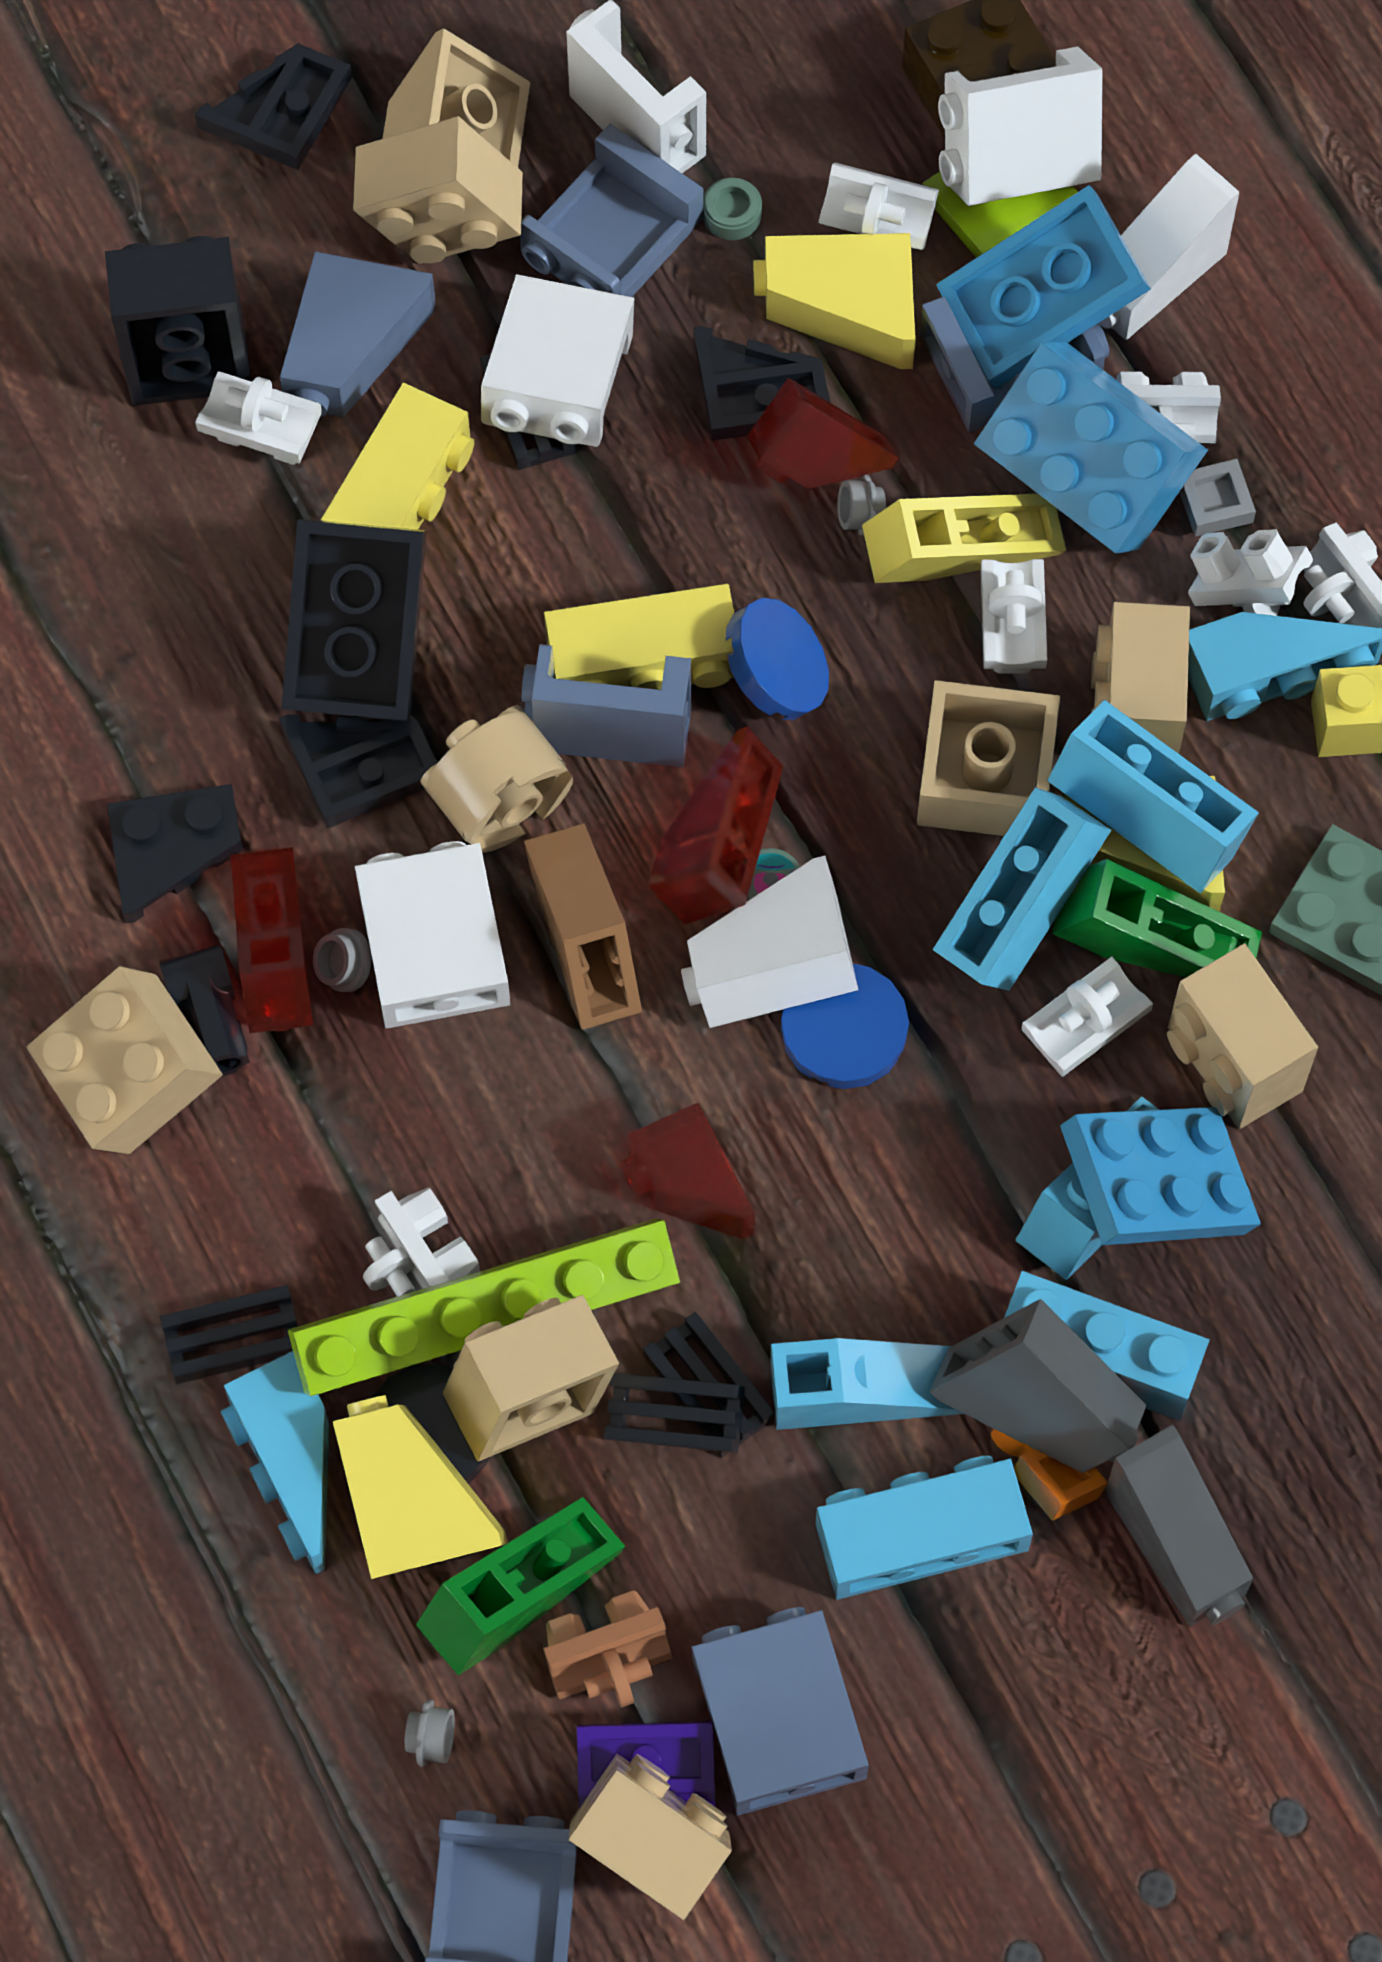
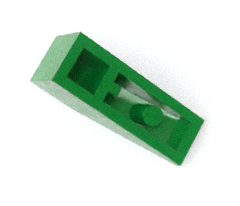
[1052,859,1262,978]
[416,1497,625,1676]

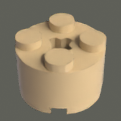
[420,705,573,853]

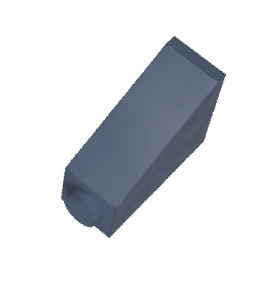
[280,252,436,417]

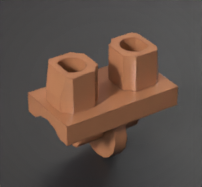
[543,1590,673,1708]

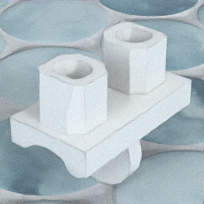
[818,163,939,250]
[196,371,322,465]
[1116,372,1221,443]
[1303,522,1382,628]
[1188,529,1313,616]
[981,559,1047,673]
[1021,957,1153,1077]
[363,1187,480,1297]

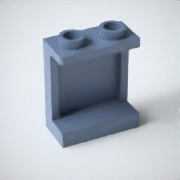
[520,124,703,297]
[920,296,1109,433]
[521,644,691,768]
[692,1607,869,1816]
[425,1811,578,1962]

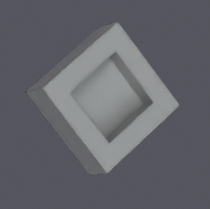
[1179,459,1256,537]

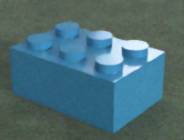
[974,342,1208,553]

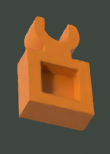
[991,1429,1108,1521]

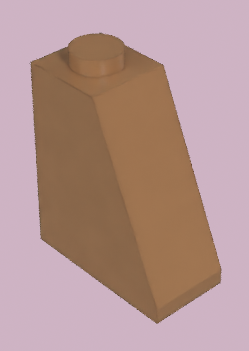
[524,823,642,1030]

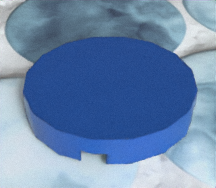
[725,598,829,721]
[781,964,909,1089]

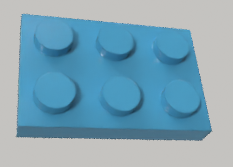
[936,185,1151,388]
[1060,1107,1261,1245]

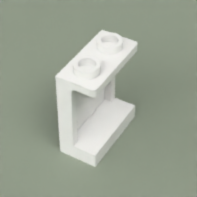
[566,0,706,173]
[938,47,1102,206]
[481,274,634,447]
[355,841,510,1029]

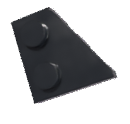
[195,43,352,170]
[693,326,832,441]
[279,715,437,829]
[107,784,243,924]

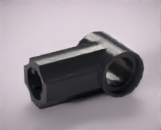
[159,944,250,1077]

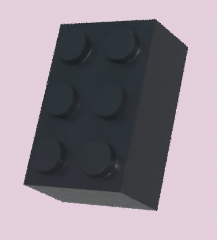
[105,236,251,406]
[281,519,427,721]

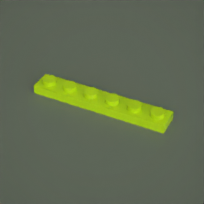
[288,1218,680,1397]

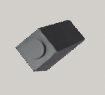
[930,1299,1146,1473]
[1105,1425,1253,1627]

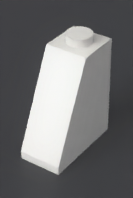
[1098,154,1239,340]
[681,856,858,1028]

